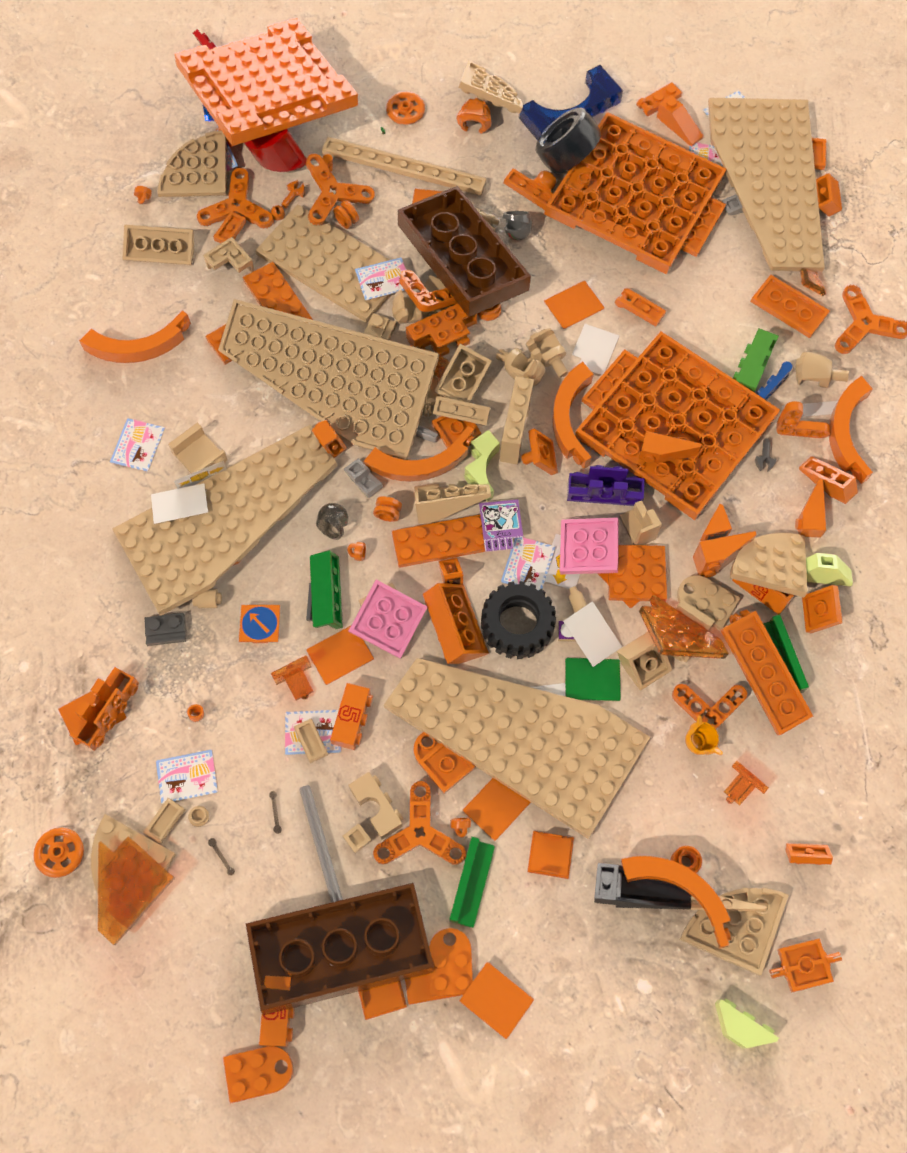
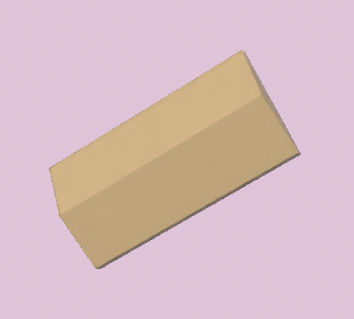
[122,225,195,265]

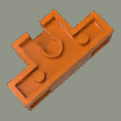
[406,304,477,358]
[69,667,139,751]

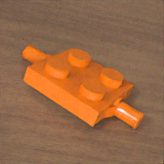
[769,938,842,993]

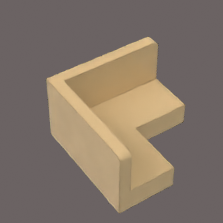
[203,237,255,273]
[620,500,662,545]

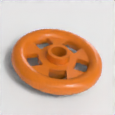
[386,92,425,125]
[33,827,84,878]

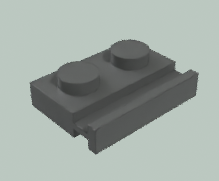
[144,613,186,646]

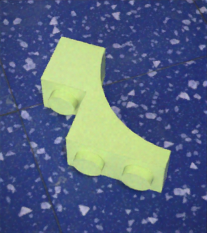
[464,430,500,502]

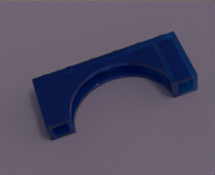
[519,65,623,141]

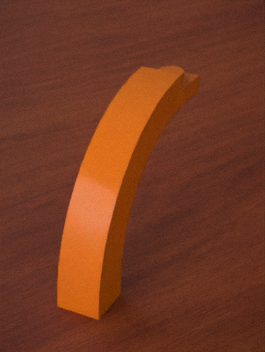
[79,310,191,363]
[552,361,594,469]
[829,376,873,484]
[364,426,475,482]
[621,856,731,949]

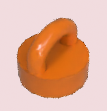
[134,186,152,204]
[347,542,366,561]
[450,818,471,838]

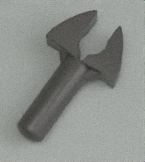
[755,438,777,472]

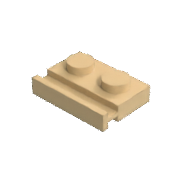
[363,313,397,340]

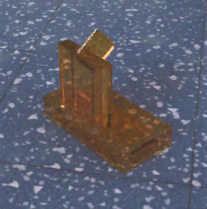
[271,655,313,701]
[724,760,769,806]

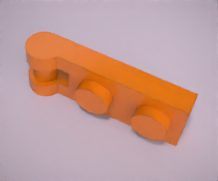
[636,82,682,116]
[615,288,666,327]

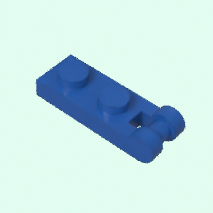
[756,361,793,400]

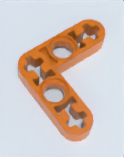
[399,270,458,312]
[776,401,830,438]
[672,684,747,729]

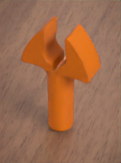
[281,180,305,208]

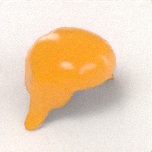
[685,716,723,755]

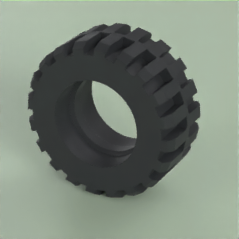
[481,581,556,659]

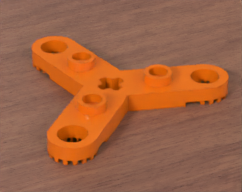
[306,154,375,226]
[197,168,273,229]
[835,285,907,354]
[373,781,466,865]

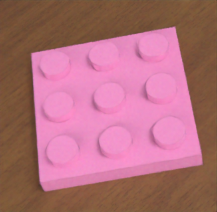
[560,517,619,575]
[348,580,427,659]

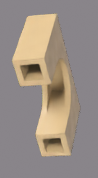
[500,376,534,465]

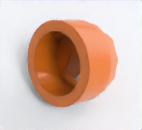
[271,205,285,221]
[187,704,204,722]

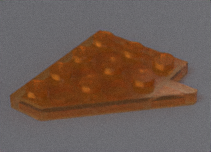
[639,595,729,659]
[98,836,175,945]

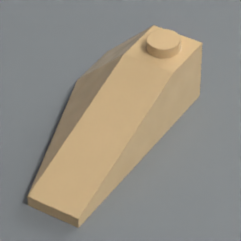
[414,484,491,524]

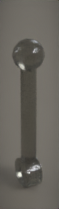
[269,791,282,834]
[208,838,235,876]

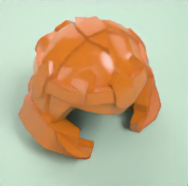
[456,98,492,133]

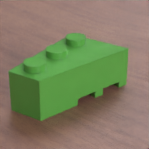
[733,328,779,392]

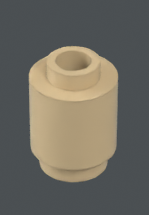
[192,589,222,608]

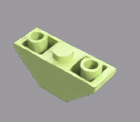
[806,553,853,586]
[715,999,779,1048]

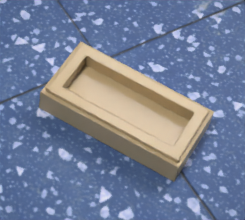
[294,718,328,764]
[143,798,186,844]

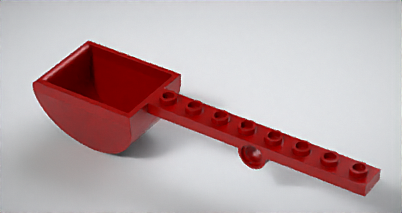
[193,29,307,172]

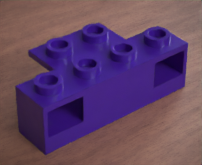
[567,465,644,506]

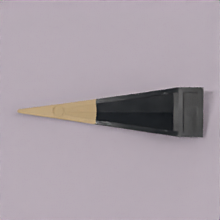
[594,863,767,912]

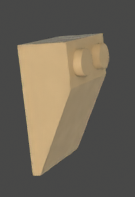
[434,344,492,403]

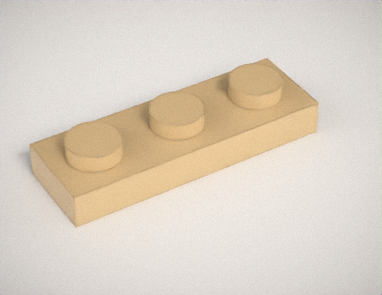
[433,396,491,426]

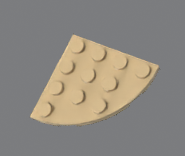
[458,60,523,114]
[157,130,227,197]
[730,533,807,597]
[91,814,176,930]
[679,888,789,976]

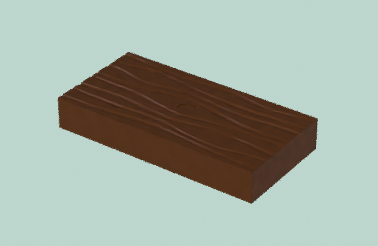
[398,186,531,317]
[245,882,434,1015]

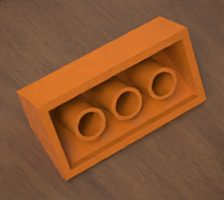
[423,583,489,664]

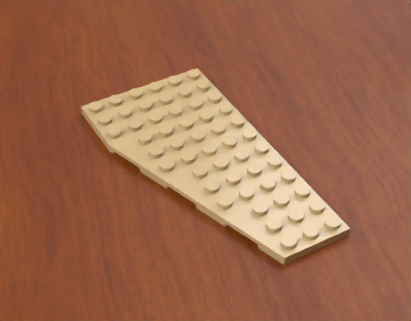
[708,98,825,272]
[218,299,440,460]
[112,424,337,616]
[384,658,650,839]

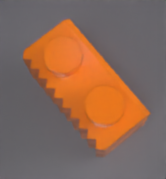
[816,173,842,216]
[312,420,347,458]

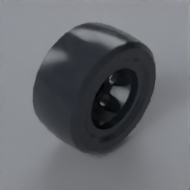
[535,108,601,174]

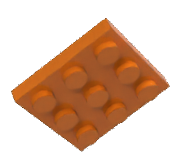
[608,545,667,602]

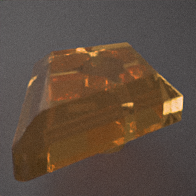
[800,268,826,296]

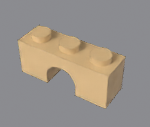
[348,772,403,840]

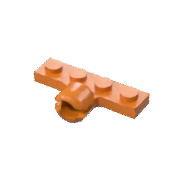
[503,168,556,210]

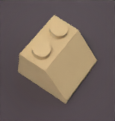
[616,631,672,690]

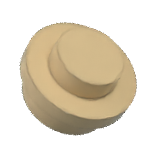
[188,806,209,827]

